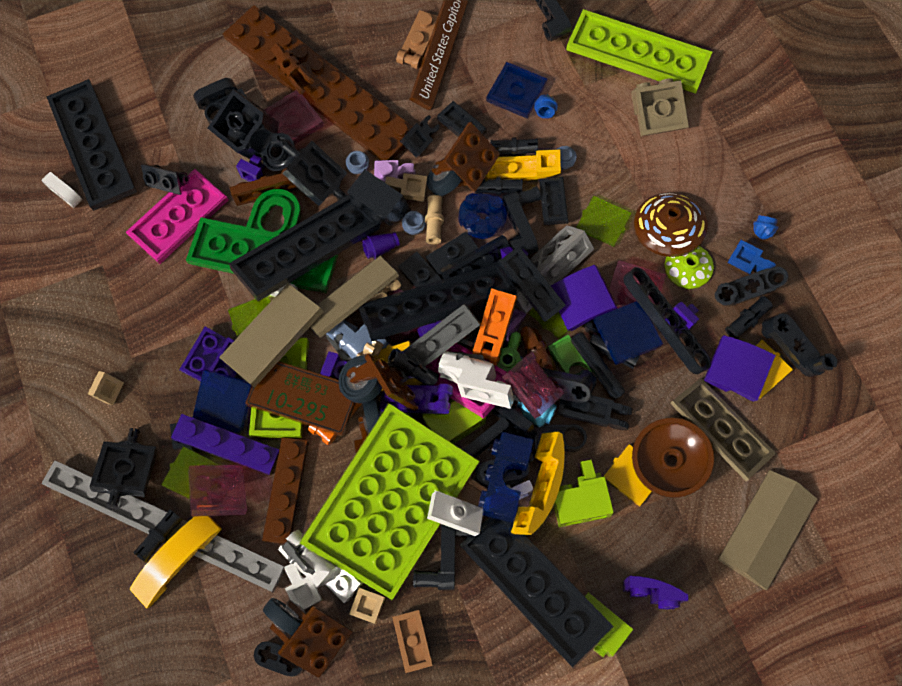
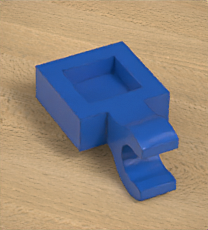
[728,240,776,274]

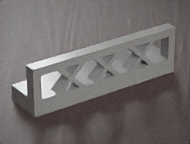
[512,225,594,313]

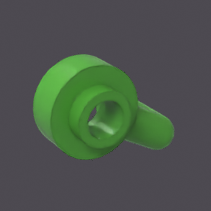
[497,332,522,374]

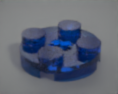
[458,193,507,239]

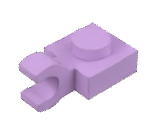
[374,160,415,182]

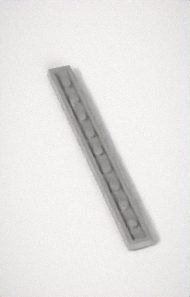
[41,460,285,593]

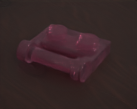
[502,352,564,419]

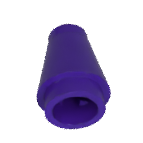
[362,232,400,259]

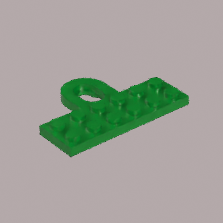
[186,189,338,294]

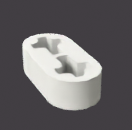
[41,172,83,208]

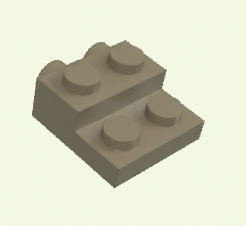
[631,78,689,137]

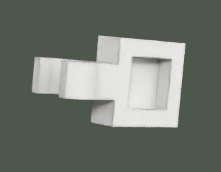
[284,564,322,610]

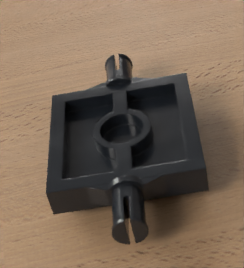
[282,141,347,206]
[89,428,157,510]

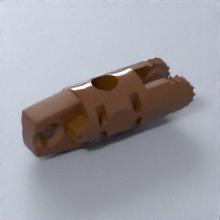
[270,43,315,95]
[520,326,557,385]

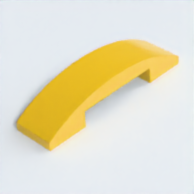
[484,150,561,181]
[511,432,565,535]
[130,510,222,608]

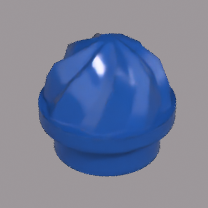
[534,94,558,119]
[753,215,778,239]

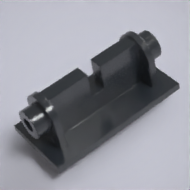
[141,164,190,195]

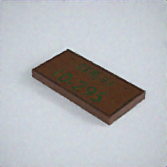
[245,361,360,437]

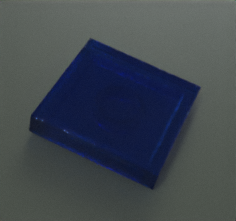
[486,62,547,119]
[594,301,663,365]
[192,370,252,433]

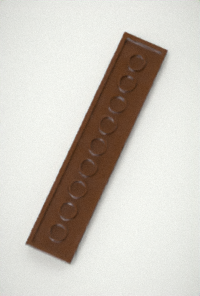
[223,5,412,161]

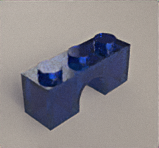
[478,432,533,523]

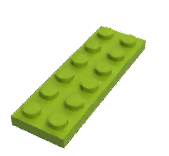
[566,9,712,94]

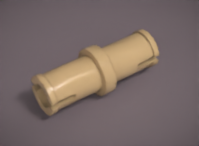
[425,195,444,245]

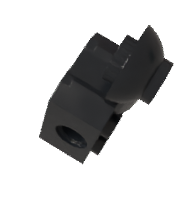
[207,89,296,171]

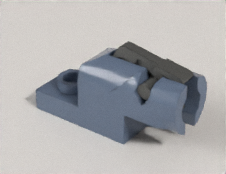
[326,319,390,362]

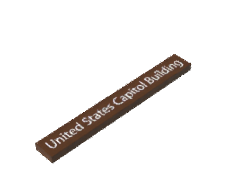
[409,0,468,111]

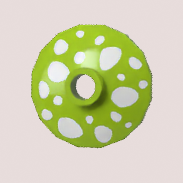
[664,246,714,289]

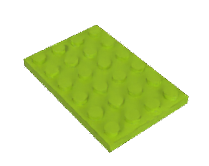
[300,403,479,600]

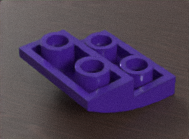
[551,265,618,331]
[179,327,237,393]
[704,336,775,402]
[622,576,688,609]

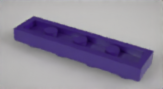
[171,414,279,475]

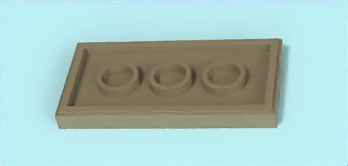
[219,284,324,388]

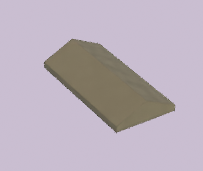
[309,256,399,338]
[670,378,776,482]
[718,470,817,590]

